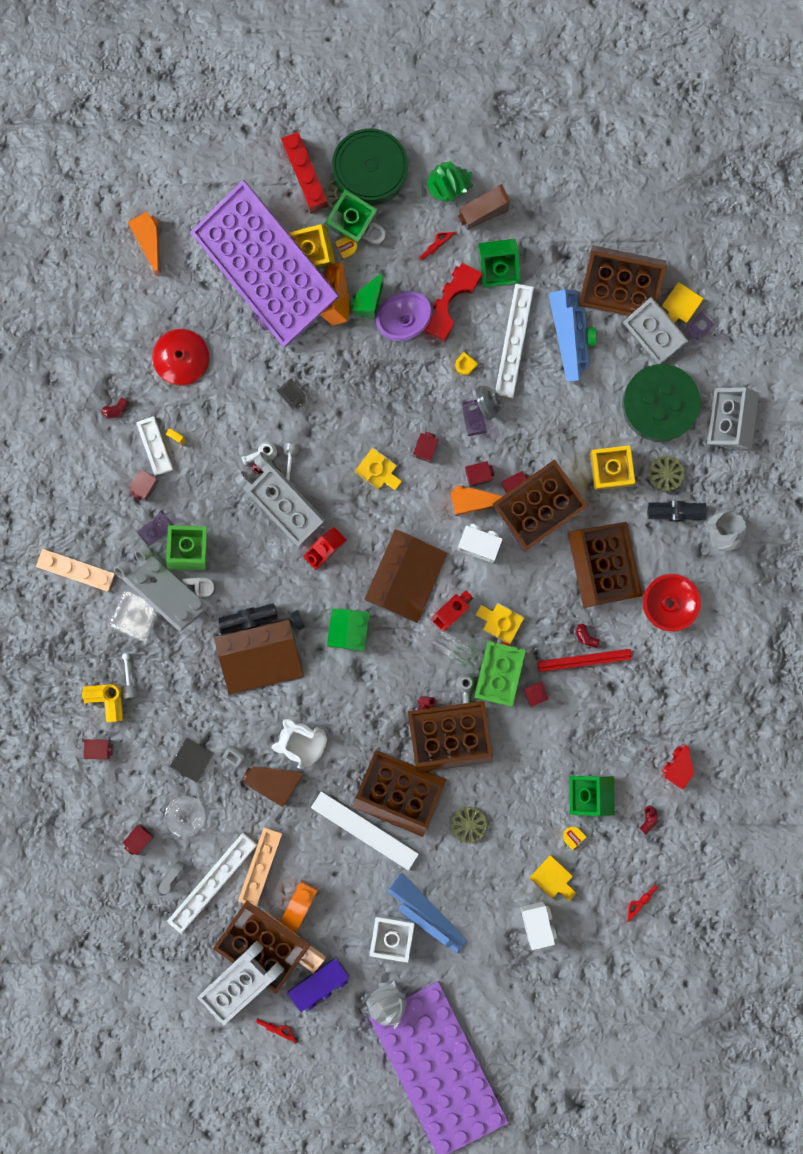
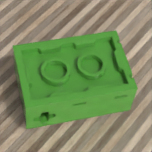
[474,641,526,707]

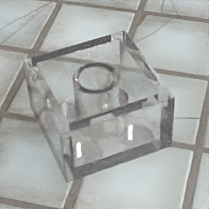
[108,590,160,642]

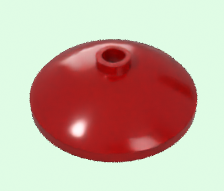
[152,329,209,386]
[643,574,701,632]

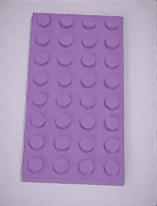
[190,180,340,347]
[369,981,508,1154]

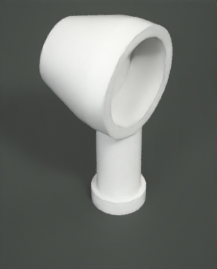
[241,442,277,466]

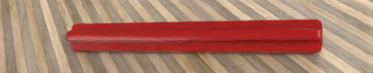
[537,649,632,672]

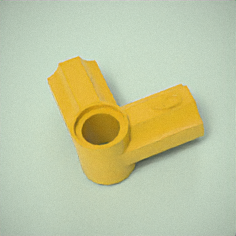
[82,683,124,722]

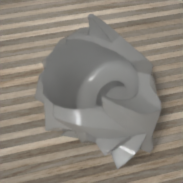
[703,510,748,551]
[366,981,407,1029]

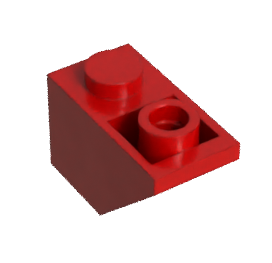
[303,527,347,570]
[661,744,694,790]

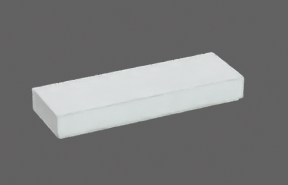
[136,416,173,477]

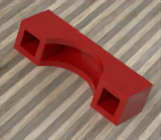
[281,131,328,213]
[425,262,482,342]

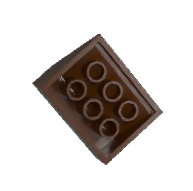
[579,245,667,316]
[492,459,588,552]
[568,522,643,608]
[364,529,448,623]
[214,620,303,694]
[408,701,493,773]
[352,750,447,837]
[213,900,311,994]

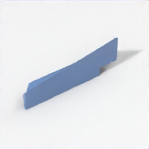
[549,289,589,382]
[387,873,467,953]

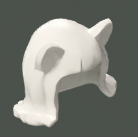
[272,719,327,769]

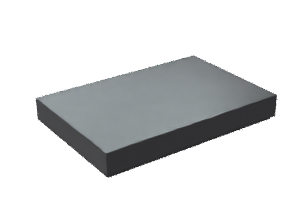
[623,297,689,364]

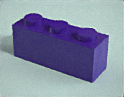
[287,957,349,1012]

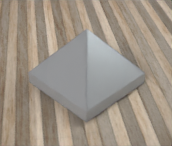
[222,745,245,768]

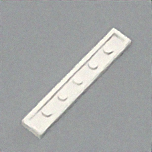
[495,284,534,399]
[311,791,419,870]
[167,832,258,934]

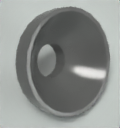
[476,385,501,420]

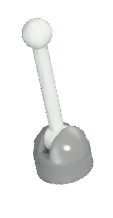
[284,443,299,481]
[122,653,138,700]

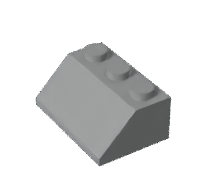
[707,388,759,449]

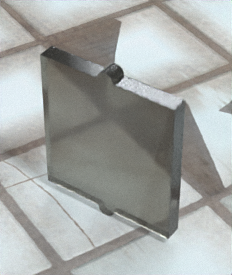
[169,737,214,783]

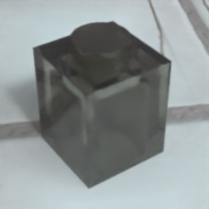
[277,378,307,410]

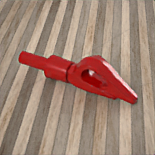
[419,232,457,261]
[627,885,658,923]
[255,1018,297,1044]

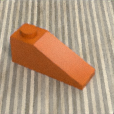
[128,211,160,275]
[321,262,350,326]
[450,485,503,516]
[280,880,318,934]

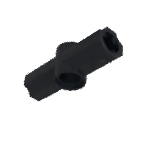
[647,501,707,522]
[218,603,278,634]

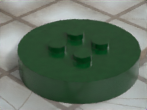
[332,128,408,206]
[622,364,700,442]

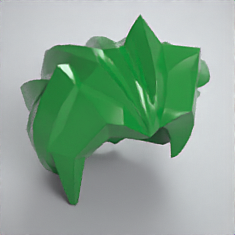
[428,161,473,202]

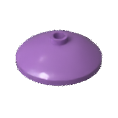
[376,291,432,341]

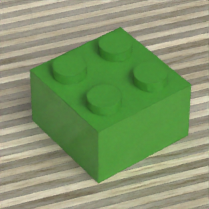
[166,525,208,570]

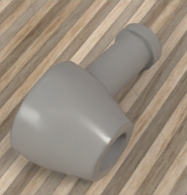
[456,674,475,704]

